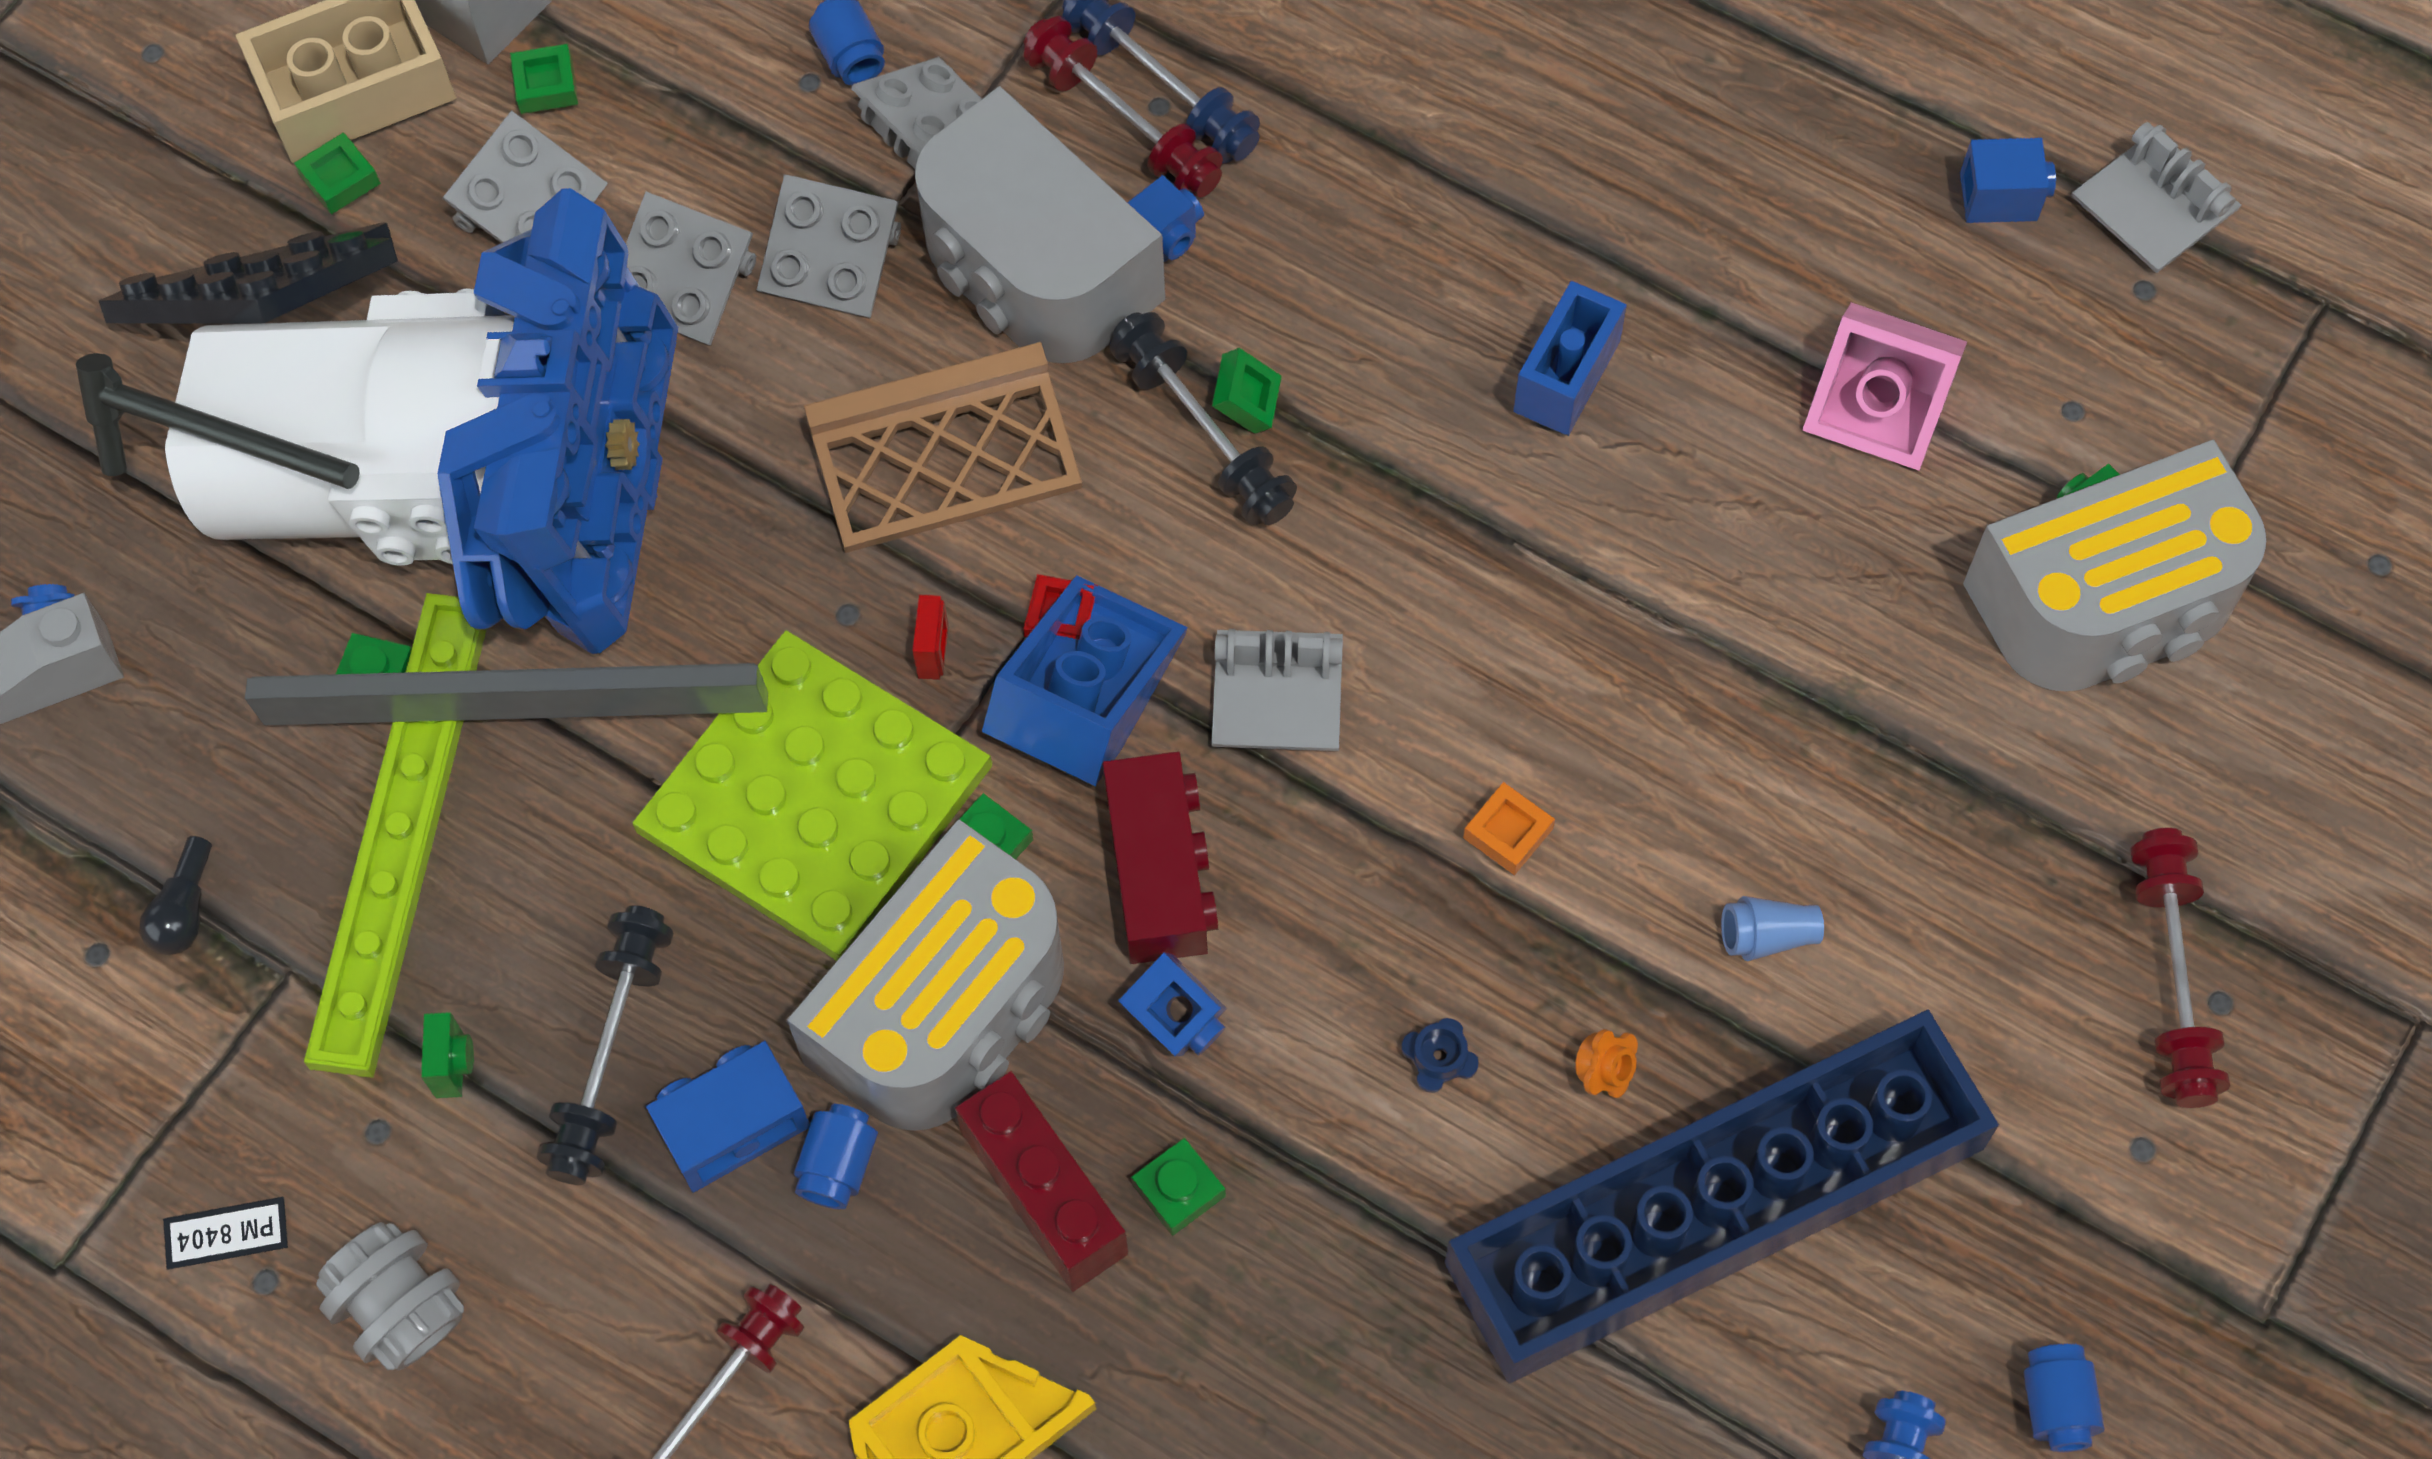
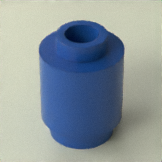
[809,0,885,86]
[794,1104,878,1209]
[2023,1344,2105,1452]

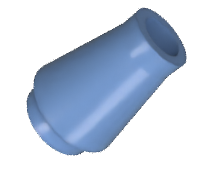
[1721,896,1824,961]

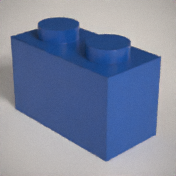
[1513,280,1627,436]
[646,1041,810,1193]

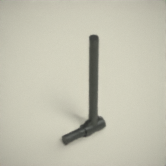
[75,353,360,489]

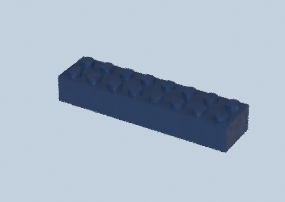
[1445,1009,1999,1384]

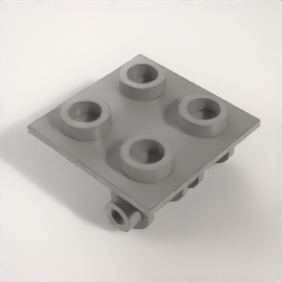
[851,57,982,169]
[442,110,608,243]
[2071,122,2241,273]
[757,174,901,318]
[626,191,756,346]
[1212,629,1343,751]

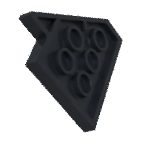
[98,222,398,324]

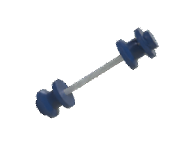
[1062,0,1260,163]

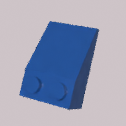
[982,575,1188,786]

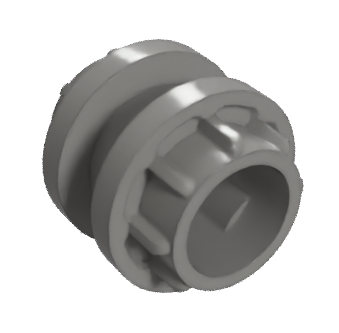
[316,1222,464,1371]

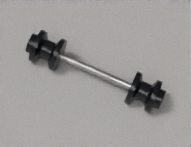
[1110,312,1297,525]
[537,905,674,1185]

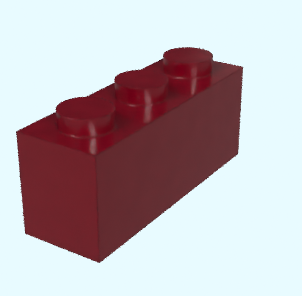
[1103,751,1218,965]
[955,1071,1129,1292]

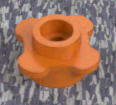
[1576,1029,1638,1098]

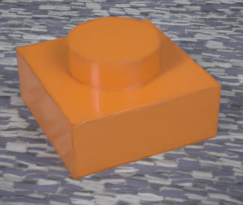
[1463,782,1555,875]

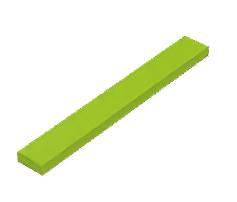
[304,593,487,1078]

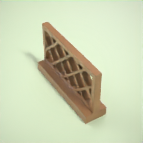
[804,342,1082,553]

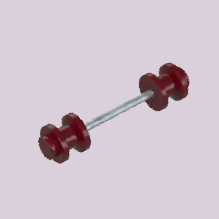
[1023,16,1223,198]
[2130,828,2230,1108]
[652,1284,804,1459]

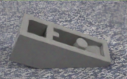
[0,593,124,724]

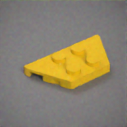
[849,1335,1096,1459]

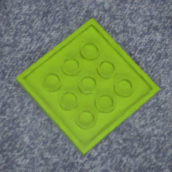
[632,630,992,961]

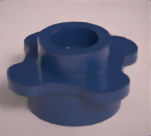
[1402,1018,1479,1093]

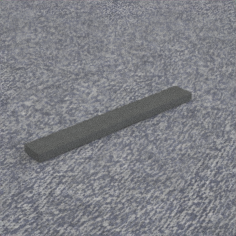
[245,663,768,725]

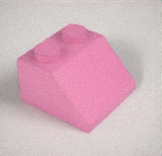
[1803,302,1967,470]

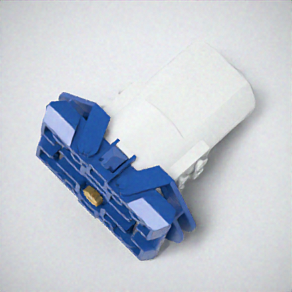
[165,188,679,654]

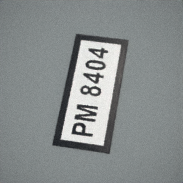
[163,1196,288,1270]

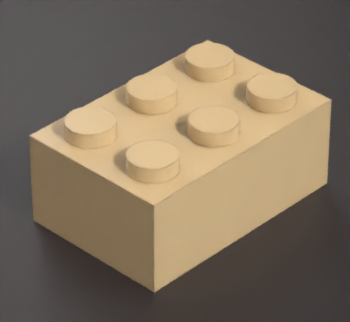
[235,0,456,163]

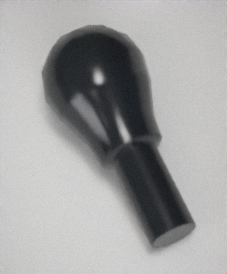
[139,836,212,955]

